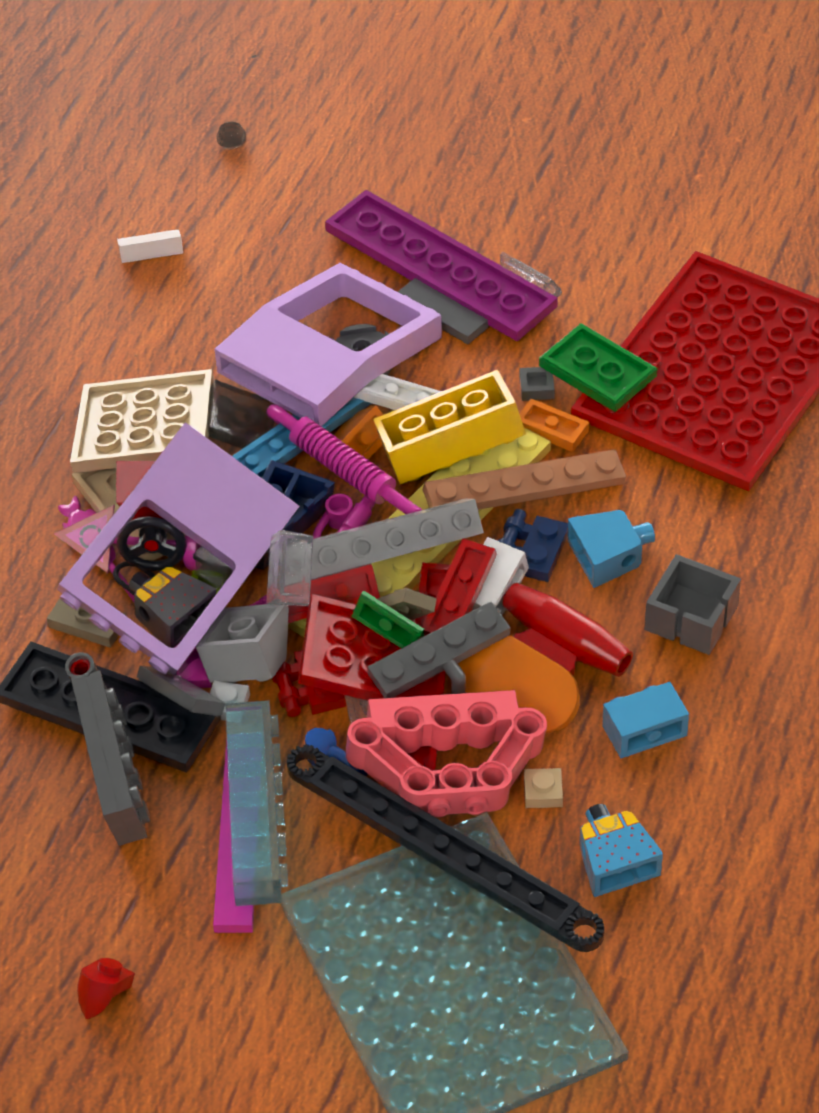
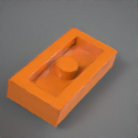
[519,399,589,452]

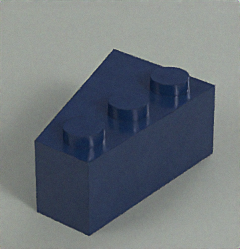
[255,460,335,570]

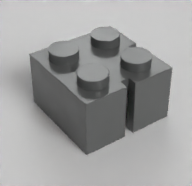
[644,554,741,655]

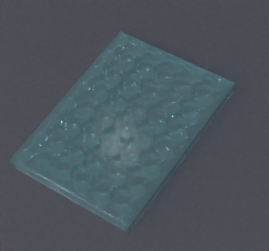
[279,812,629,1113]

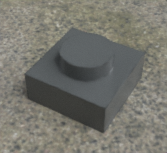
[519,367,555,401]

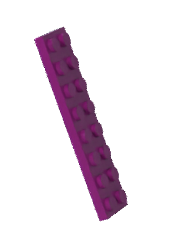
[325,190,558,341]

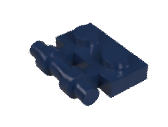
[497,509,568,582]

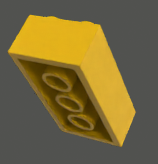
[373,370,526,484]

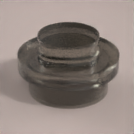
[216,122,246,149]

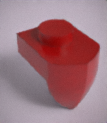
[77,958,135,1019]

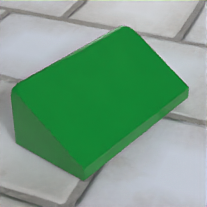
[351,591,424,649]

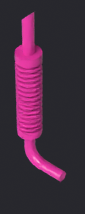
[266,404,422,514]

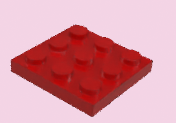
[298,594,415,701]

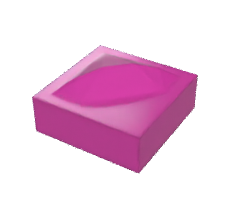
[176,652,212,688]

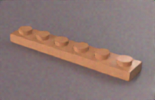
[422,449,626,510]

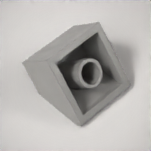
[196,603,289,683]

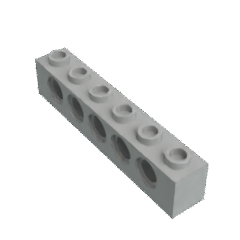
[267,498,484,587]

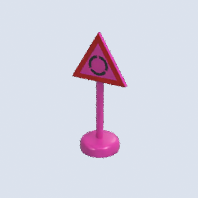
[54,505,204,573]

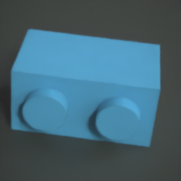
[602,682,689,759]

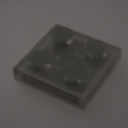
[208,379,274,449]

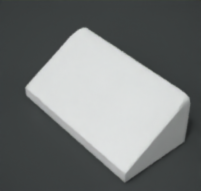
[117,230,183,263]

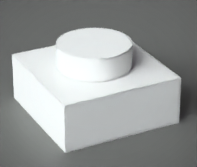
[210,680,250,723]

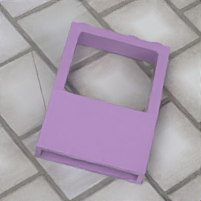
[215,263,442,427]
[57,422,299,675]

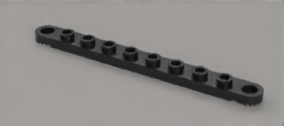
[287,745,605,952]

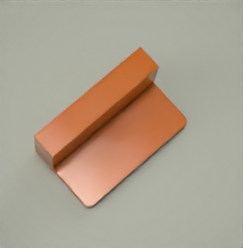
[333,405,383,460]

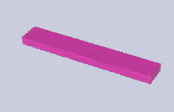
[213,738,264,933]

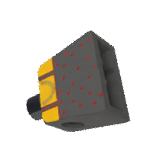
[129,567,216,648]

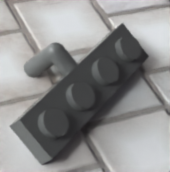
[367,601,511,698]

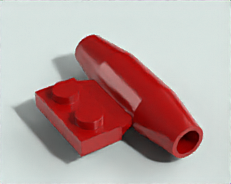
[502,583,633,677]

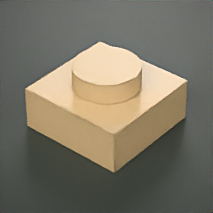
[524,768,563,808]

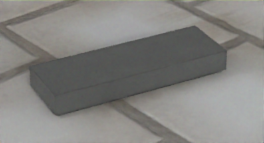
[398,278,489,344]
[137,665,226,716]

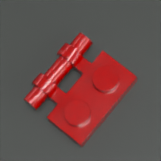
[272,650,347,717]

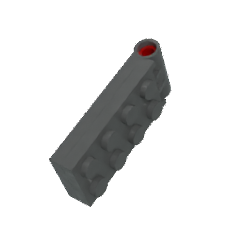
[65,652,151,846]

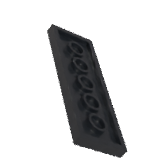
[0,641,221,773]

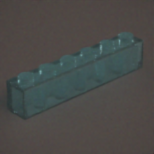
[225,700,289,906]

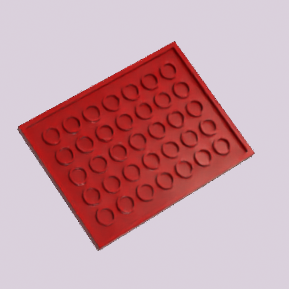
[571,251,819,492]

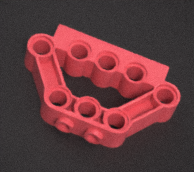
[346,690,547,817]

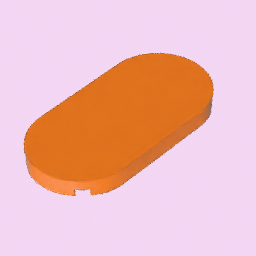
[457,635,580,735]

